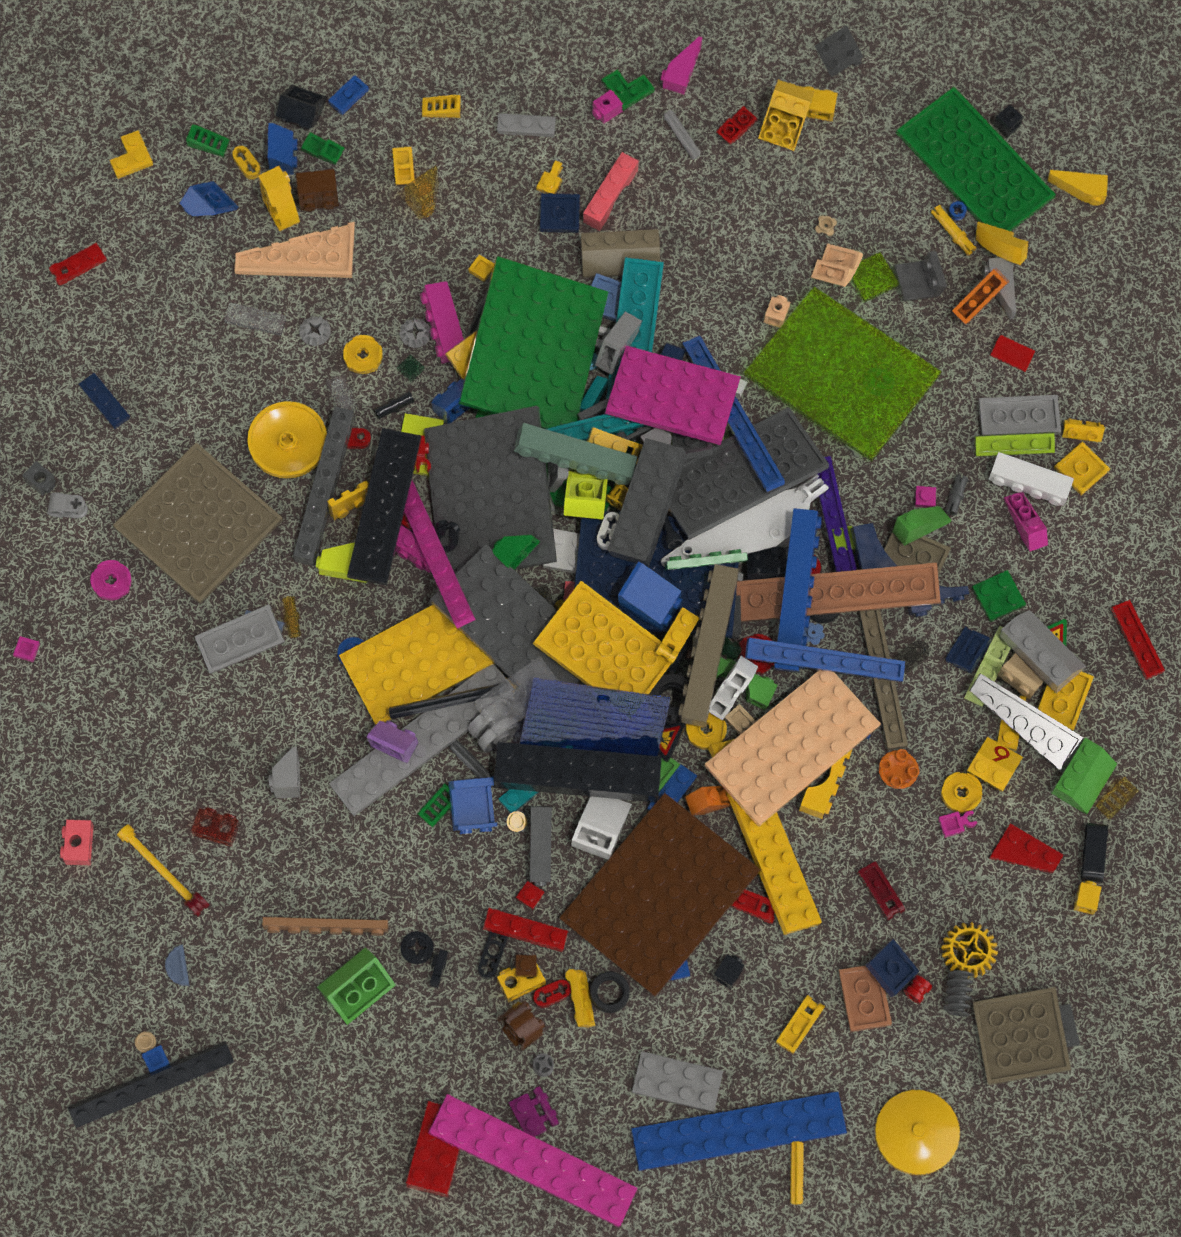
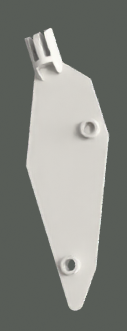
[661,474,829,567]

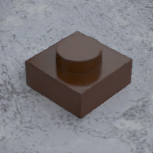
[516,955,537,977]

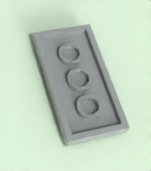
[978,395,1061,435]
[195,604,285,674]
[632,1051,723,1113]

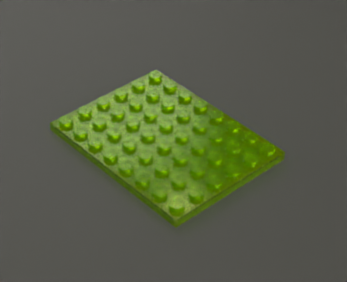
[744,287,942,462]

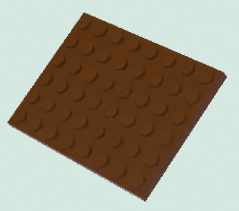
[559,793,761,998]

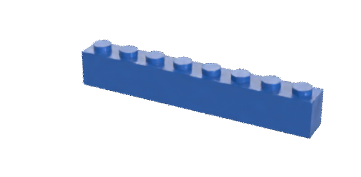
[774,508,822,673]

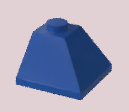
[179,181,239,216]

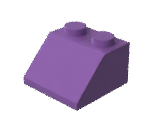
[367,720,418,764]

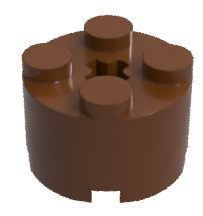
[497,1000,545,1051]

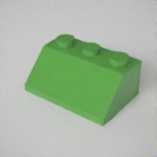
[1051,738,1117,815]
[317,947,396,1025]

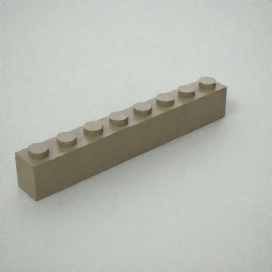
[678,564,739,727]

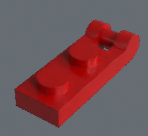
[49,243,107,286]
[731,889,775,924]

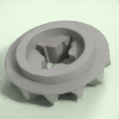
[299,315,331,346]
[400,317,431,348]

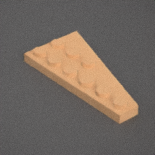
[235,221,355,278]

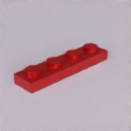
[1111,600,1165,680]
[483,908,568,952]

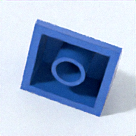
[268,123,298,175]
[432,379,471,424]

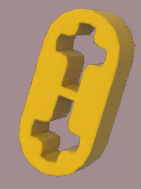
[232,146,261,180]

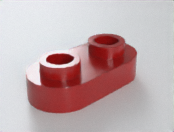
[347,428,371,449]

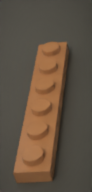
[262,917,389,936]

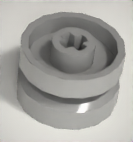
[468,703,520,753]

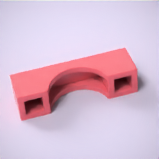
[583,152,639,231]

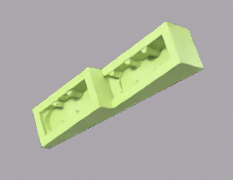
[964,626,1011,707]

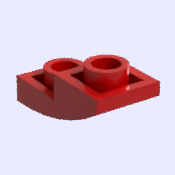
[716,106,758,145]

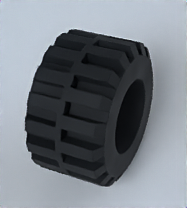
[646,671,690,726]

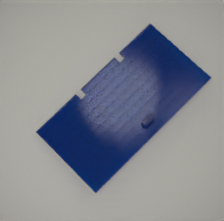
[519,678,671,756]

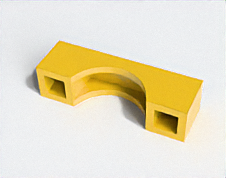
[799,749,853,819]

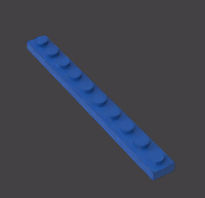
[682,335,785,492]

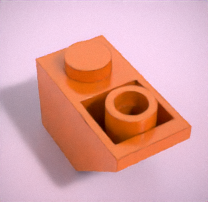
[685,786,731,815]

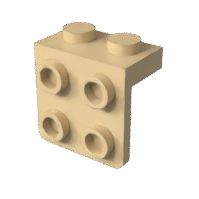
[998,653,1044,700]

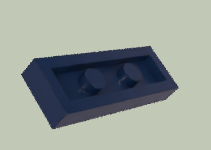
[79,373,130,430]

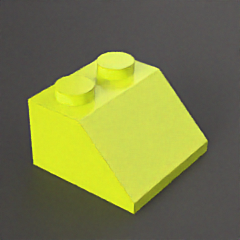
[564,471,608,519]

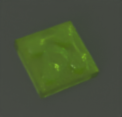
[851,252,899,303]

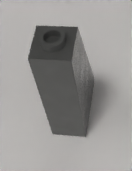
[530,806,552,886]

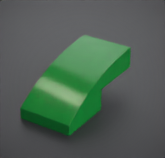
[300,132,345,165]

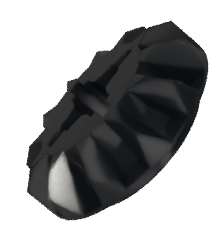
[401,931,434,965]

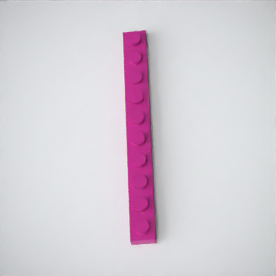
[405,480,476,629]

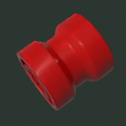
[904,975,933,1004]

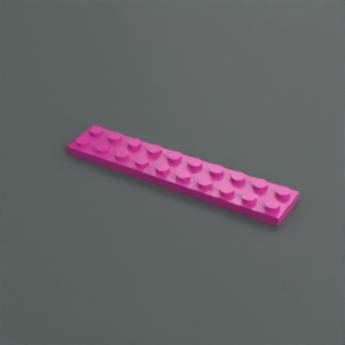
[428,1094,637,1228]

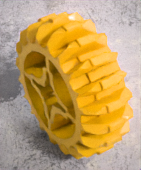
[941,922,998,978]

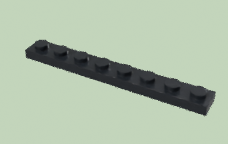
[68,1041,234,1128]

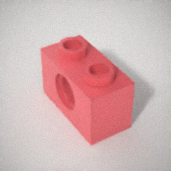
[60,820,94,865]

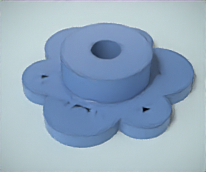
[804,623,825,645]

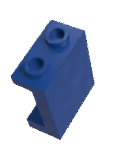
[449,777,498,834]

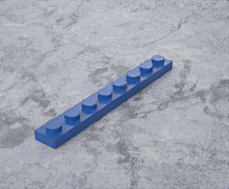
[745,638,905,682]

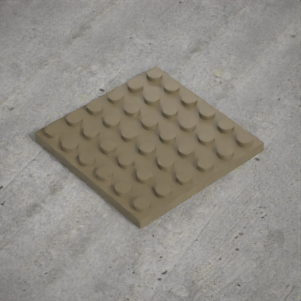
[113,442,283,604]

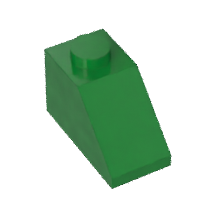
[492,535,541,570]

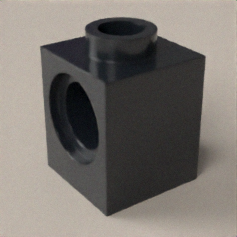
[994,104,1023,138]
[713,954,745,990]

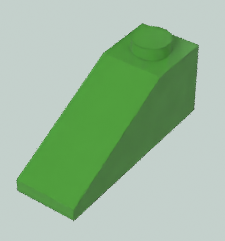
[892,506,951,546]

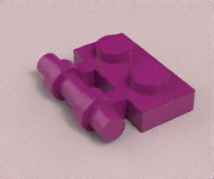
[509,1086,560,1137]

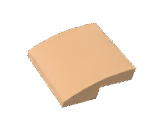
[811,244,863,287]

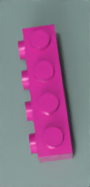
[420,281,464,364]
[395,525,431,573]

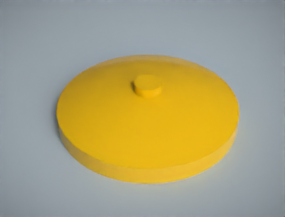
[248,401,327,478]
[875,1090,960,1175]

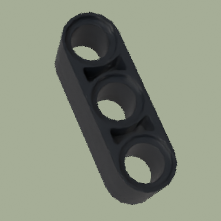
[1081,822,1108,883]

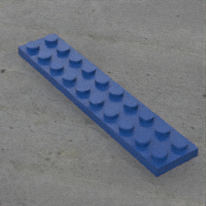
[631,1092,847,1171]

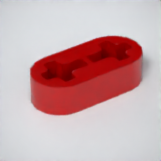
[533,980,571,1008]

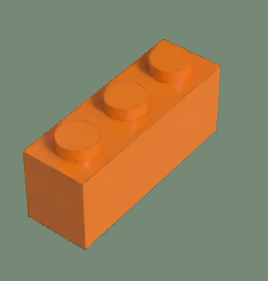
[952,268,1010,324]

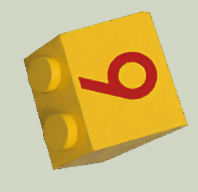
[967,737,1023,792]

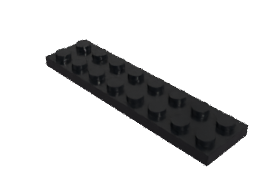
[347,428,422,586]

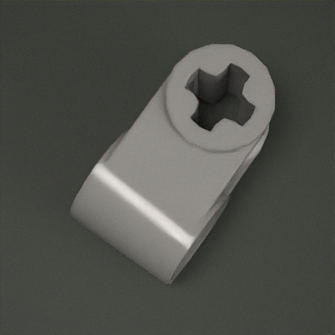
[47,493,88,518]

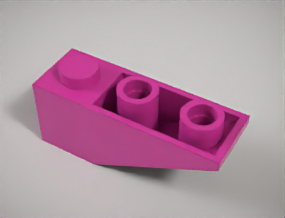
[1004,492,1048,551]

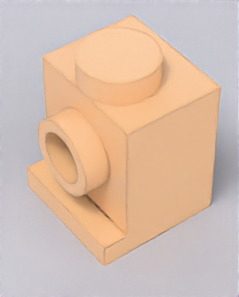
[764,295,790,328]

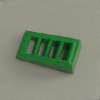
[186,124,230,157]
[418,783,451,828]

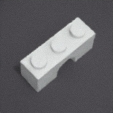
[709,656,758,721]

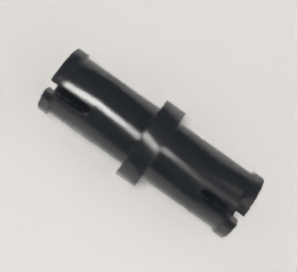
[374,391,415,420]

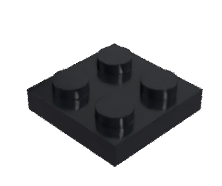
[746,547,787,580]

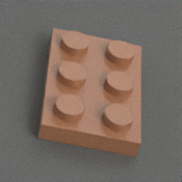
[838,966,892,1032]

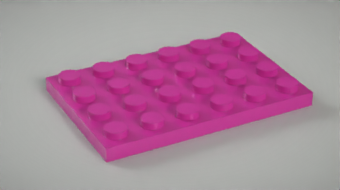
[605,346,741,445]

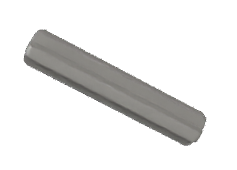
[664,110,701,159]

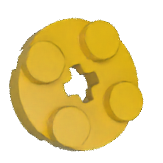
[343,335,383,374]
[686,712,727,750]
[941,772,982,814]

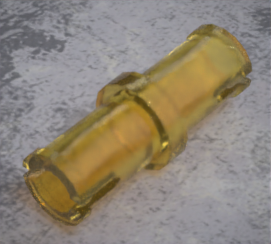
[282,596,301,638]

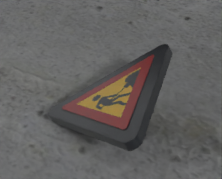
[643,722,686,762]

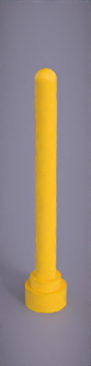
[117,824,192,900]

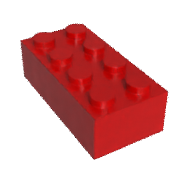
[406,1101,460,1198]

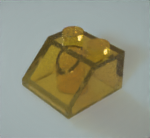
[404,165,439,220]

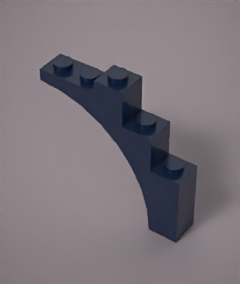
[851,523,969,618]

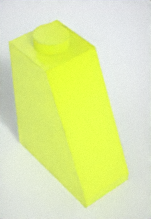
[316,542,367,583]

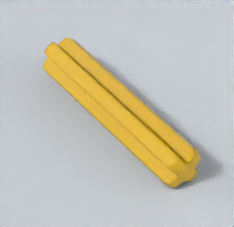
[790,1141,803,1205]

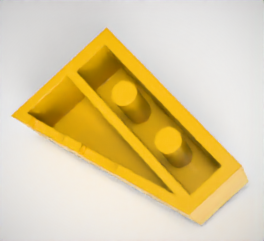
[258,166,300,231]

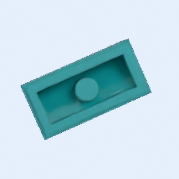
[580,376,608,412]

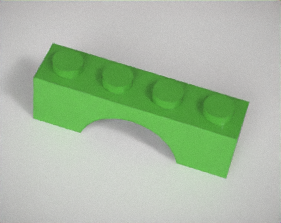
[716,658,778,710]

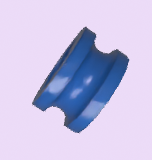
[948,201,967,221]

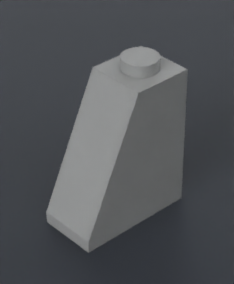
[595,312,642,375]

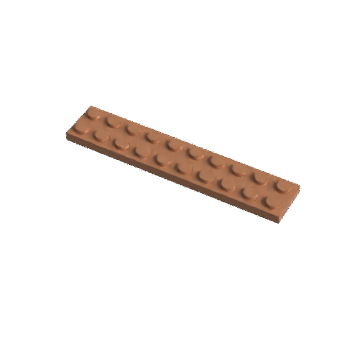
[736,563,941,622]

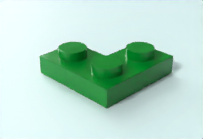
[602,69,655,111]

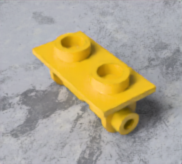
[1062,418,1105,442]

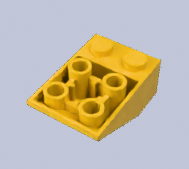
[758,80,814,151]

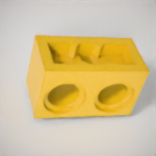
[497,964,546,1003]

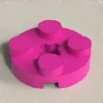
[91,560,132,601]

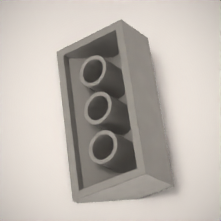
[1000,610,1086,693]

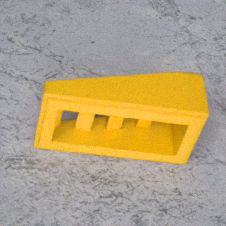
[422,95,461,118]

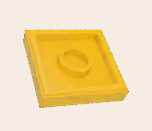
[1054,441,1110,496]

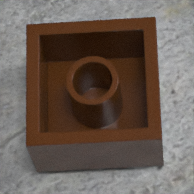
[296,169,339,212]

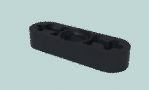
[478,932,509,980]

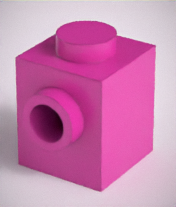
[592,90,623,124]

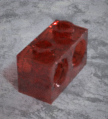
[191,807,240,847]

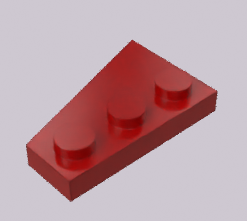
[989,823,1064,874]

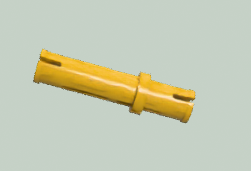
[931,205,977,256]

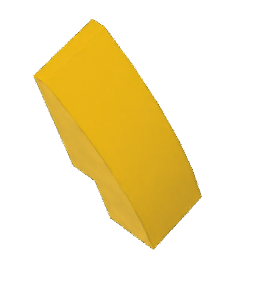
[975,222,1029,265]

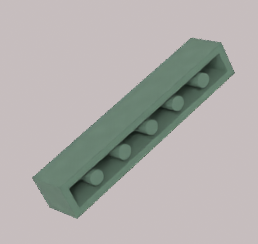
[514,423,638,485]

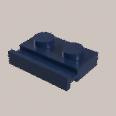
[945,626,992,674]

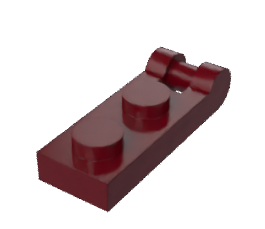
[857,861,906,921]

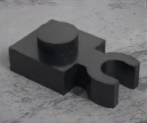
[430,949,449,988]

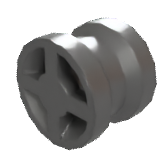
[533,1053,554,1077]

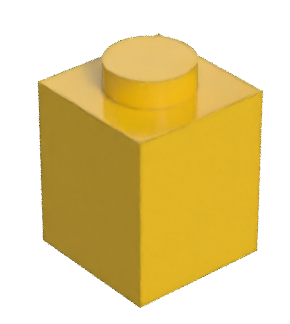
[1074,881,1101,915]

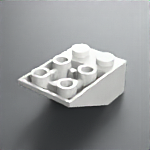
[571,797,632,860]

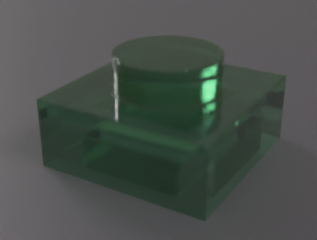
[397,354,425,382]

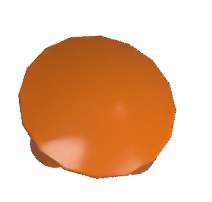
[879,749,919,789]

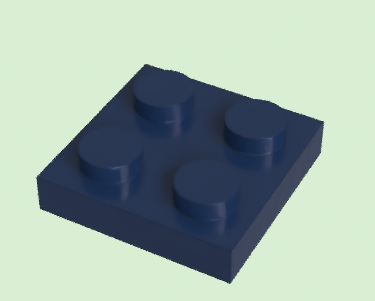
[540,193,580,233]
[865,939,919,997]

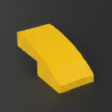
[392,147,415,185]

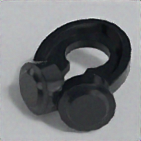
[435,520,461,553]

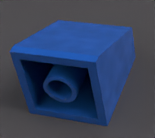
[618,561,683,630]

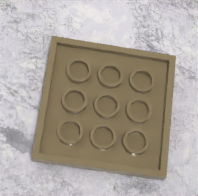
[973,987,1072,1085]

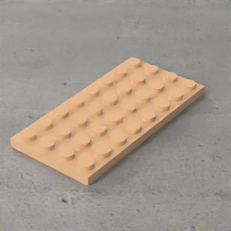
[705,670,881,827]

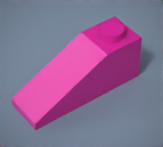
[660,37,703,94]

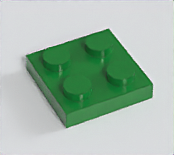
[972,570,1026,623]

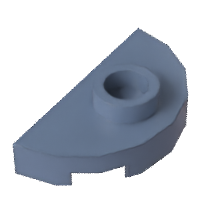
[165,944,190,986]

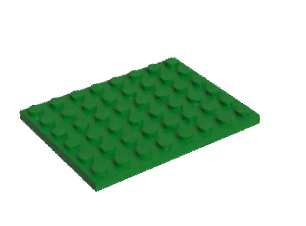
[458,256,608,429]

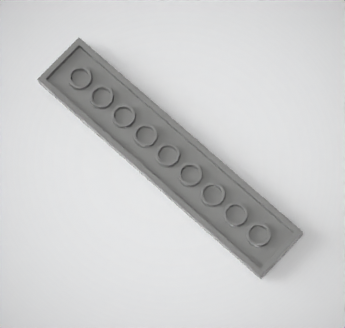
[329,664,516,816]

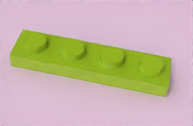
[975,432,1055,456]

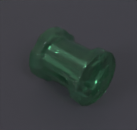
[721,637,742,660]

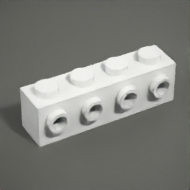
[989,452,1074,506]

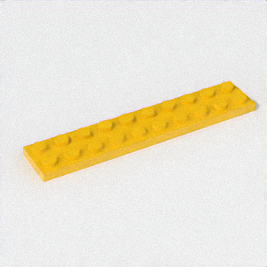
[708,739,822,935]

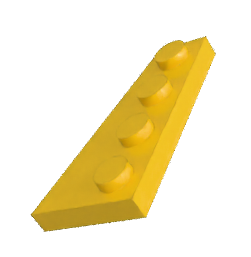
[327,481,369,521]

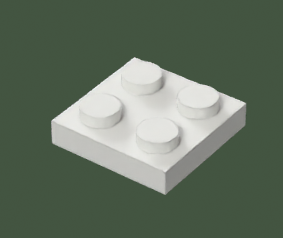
[543,529,580,574]

